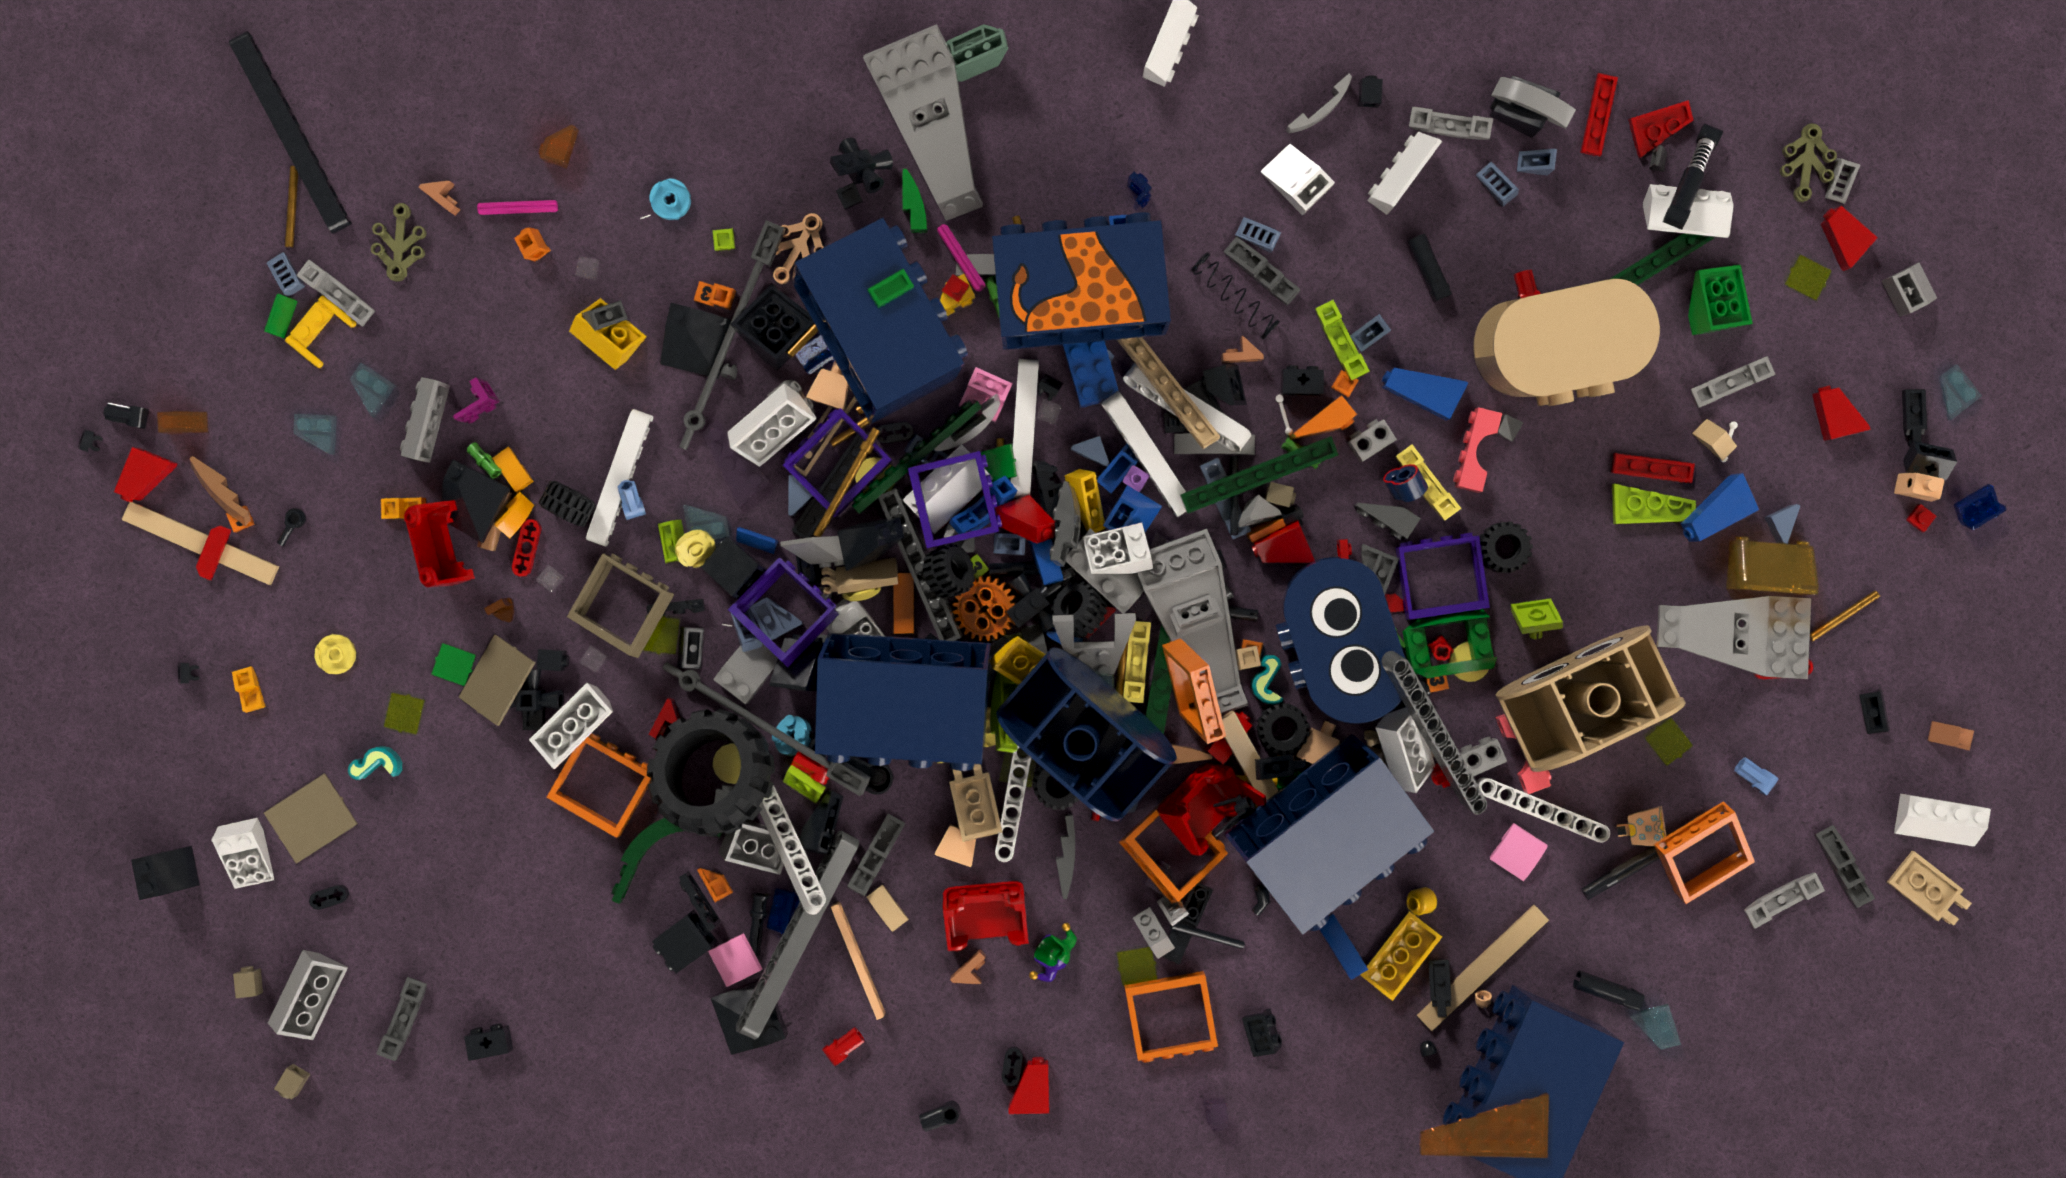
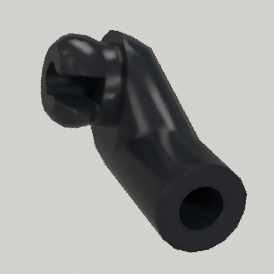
[1252,885,1270,916]

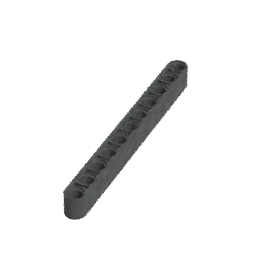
[1381,651,1487,815]
[736,831,859,1039]

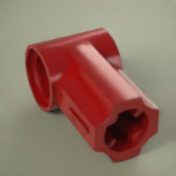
[1514,270,1541,298]
[1427,635,1454,661]
[791,751,829,785]
[822,1027,865,1066]

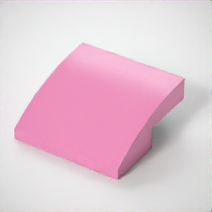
[959,367,1013,423]
[1490,823,1548,881]
[708,933,762,987]

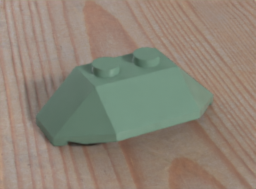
[946,24,1008,82]

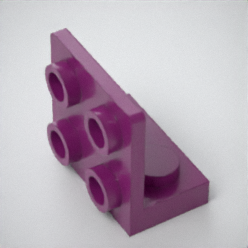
[453,377,500,424]

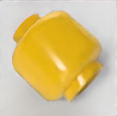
[1406,887,1437,916]

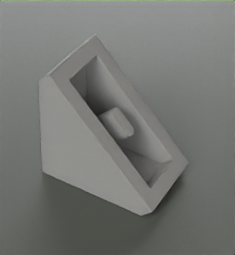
[1238,495,1282,527]

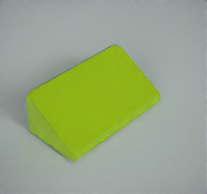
[658,519,684,563]

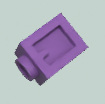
[1122,465,1150,492]

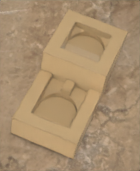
[867,885,909,932]

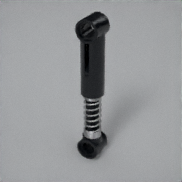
[1662,123,1723,230]

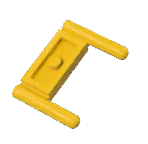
[285,295,357,368]

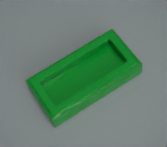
[867,269,914,308]

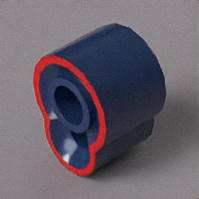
[1383,464,1428,502]

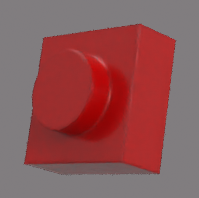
[942,274,970,303]
[1906,504,1936,532]
[1337,539,1352,559]

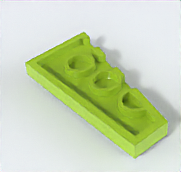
[1612,484,1696,524]

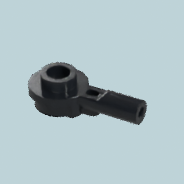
[277,508,306,546]

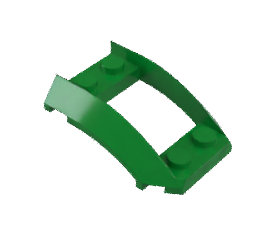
[1402,609,1497,679]

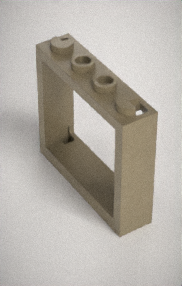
[567,553,674,658]

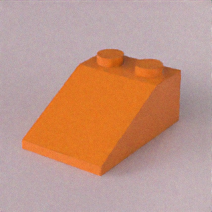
[1289,395,1357,440]

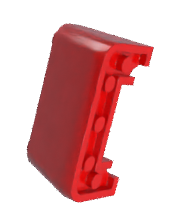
[404,500,475,587]
[1157,764,1245,856]
[943,881,1029,951]

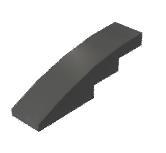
[1224,236,1300,306]
[1056,813,1075,899]
[847,814,906,897]
[1815,825,1875,909]

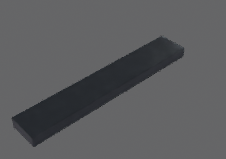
[791,434,876,539]

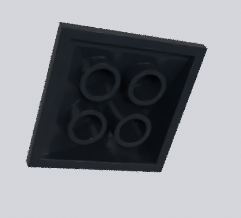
[731,284,814,371]
[660,303,732,379]
[441,460,511,543]
[711,980,788,1055]

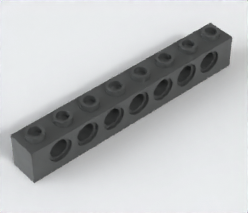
[878,488,964,641]

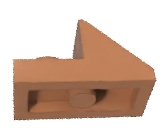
[419,181,460,216]
[1221,336,1264,363]
[1928,721,1974,750]
[950,949,986,984]

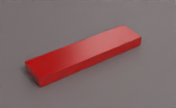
[1580,73,1618,157]
[1611,453,1695,484]

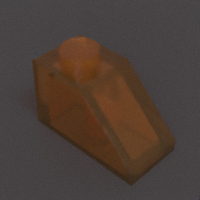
[539,125,579,169]
[157,411,208,434]

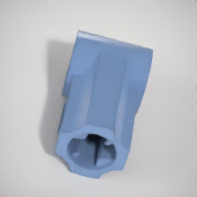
[617,480,646,520]
[1734,757,1779,796]

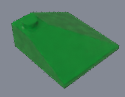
[1688,265,1753,335]

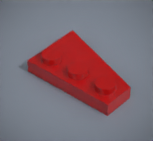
[1628,100,1693,158]

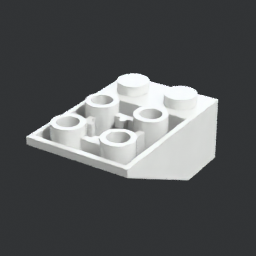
[1261,144,1335,215]
[1082,523,1153,574]
[820,599,886,637]
[212,818,274,889]

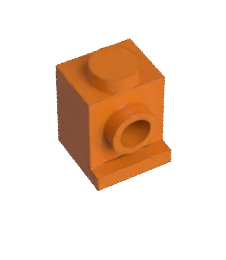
[514,227,551,261]

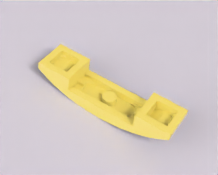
[1395,445,1461,521]
[1123,621,1151,703]

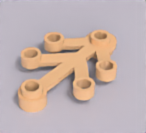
[773,213,824,284]

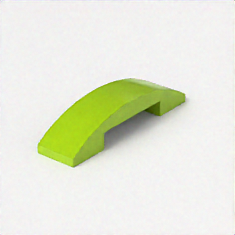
[1315,300,1370,381]

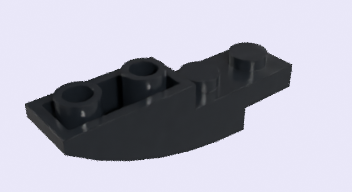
[1162,883,1213,965]

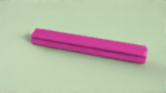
[477,200,558,215]
[937,224,985,292]

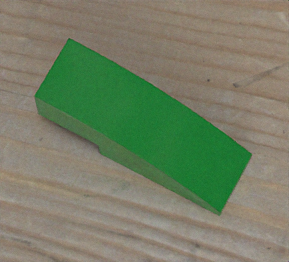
[903,169,928,233]

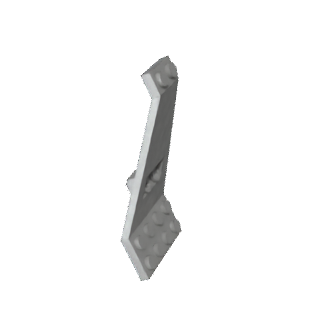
[863,24,983,221]
[1137,529,1248,715]
[1656,596,1811,679]

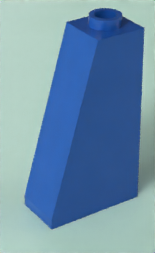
[1381,368,1468,421]
[1681,473,1759,542]

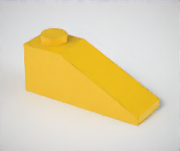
[1065,469,1106,533]

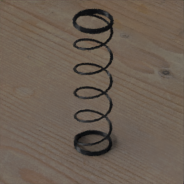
[1191,252,1280,340]

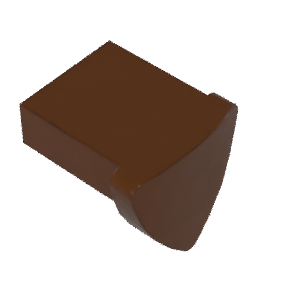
[484,598,514,623]

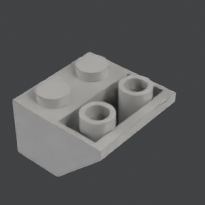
[1882,263,1937,317]

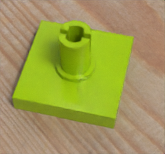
[1511,599,1563,639]
[783,765,826,804]

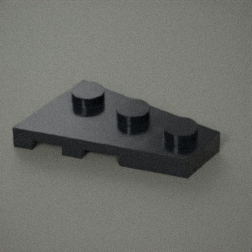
[679,871,721,932]

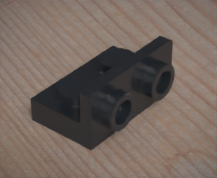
[1242,1009,1282,1057]

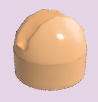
[1475,990,1492,1008]

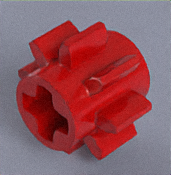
[1431,764,1451,788]

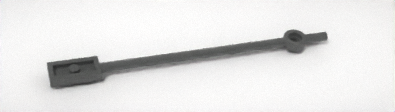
[679,220,786,450]
[663,662,870,796]

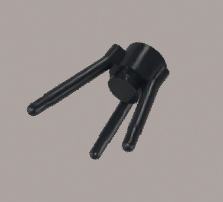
[1213,794,1256,837]

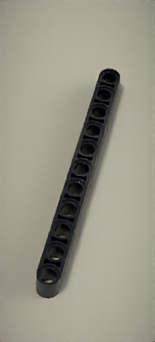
[229,31,352,234]

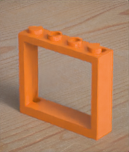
[1162,638,1226,744]
[546,733,651,838]
[1119,793,1228,904]
[1654,801,1755,904]
[1124,971,1218,1063]

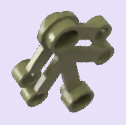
[1779,124,1837,202]
[371,203,427,282]

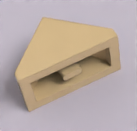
[1692,419,1737,461]

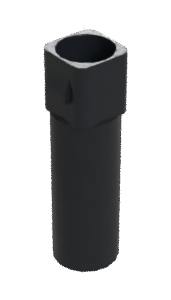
[1407,233,1452,303]
[1573,970,1645,1011]

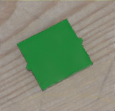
[981,444,1017,482]
[431,643,476,686]

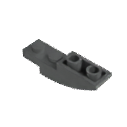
[1050,481,1081,567]

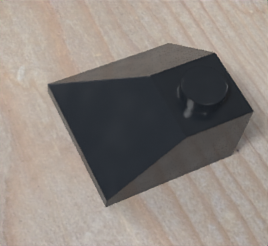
[1202,365,1247,406]

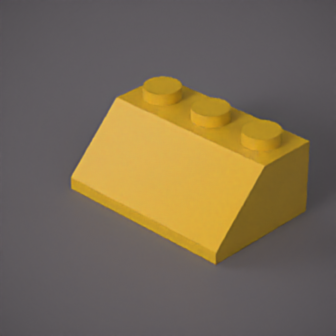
[569,298,647,370]

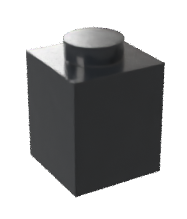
[1358,75,1383,108]
[536,649,569,671]

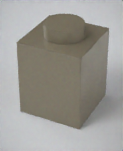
[1265,482,1296,508]
[233,966,263,998]
[274,1064,310,1099]

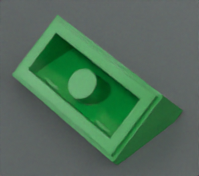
[264,294,298,338]

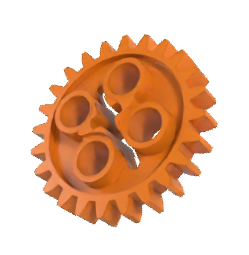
[952,575,1016,641]

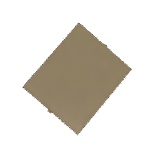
[459,635,536,726]
[264,773,358,864]

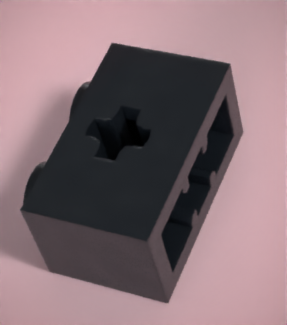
[1281,365,1324,396]
[1903,441,1957,480]
[464,1023,513,1061]

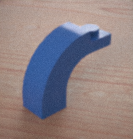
[949,476,1018,534]

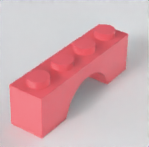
[1453,407,1502,493]
[1495,714,1552,794]

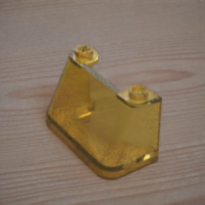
[1726,537,1819,595]

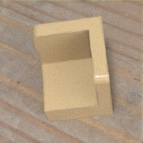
[1235,646,1261,671]

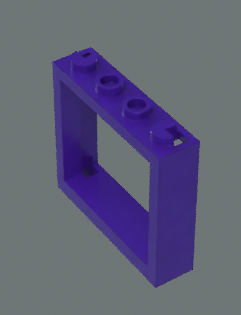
[783,408,893,518]
[908,451,1002,549]
[1396,533,1490,619]
[728,557,839,667]

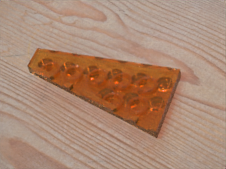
[1419,1093,1549,1158]

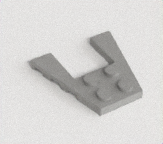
[1053,613,1136,675]

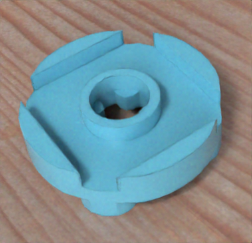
[649,178,691,220]
[772,715,811,756]

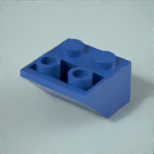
[1103,485,1162,532]

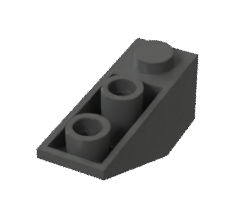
[1354,503,1421,540]

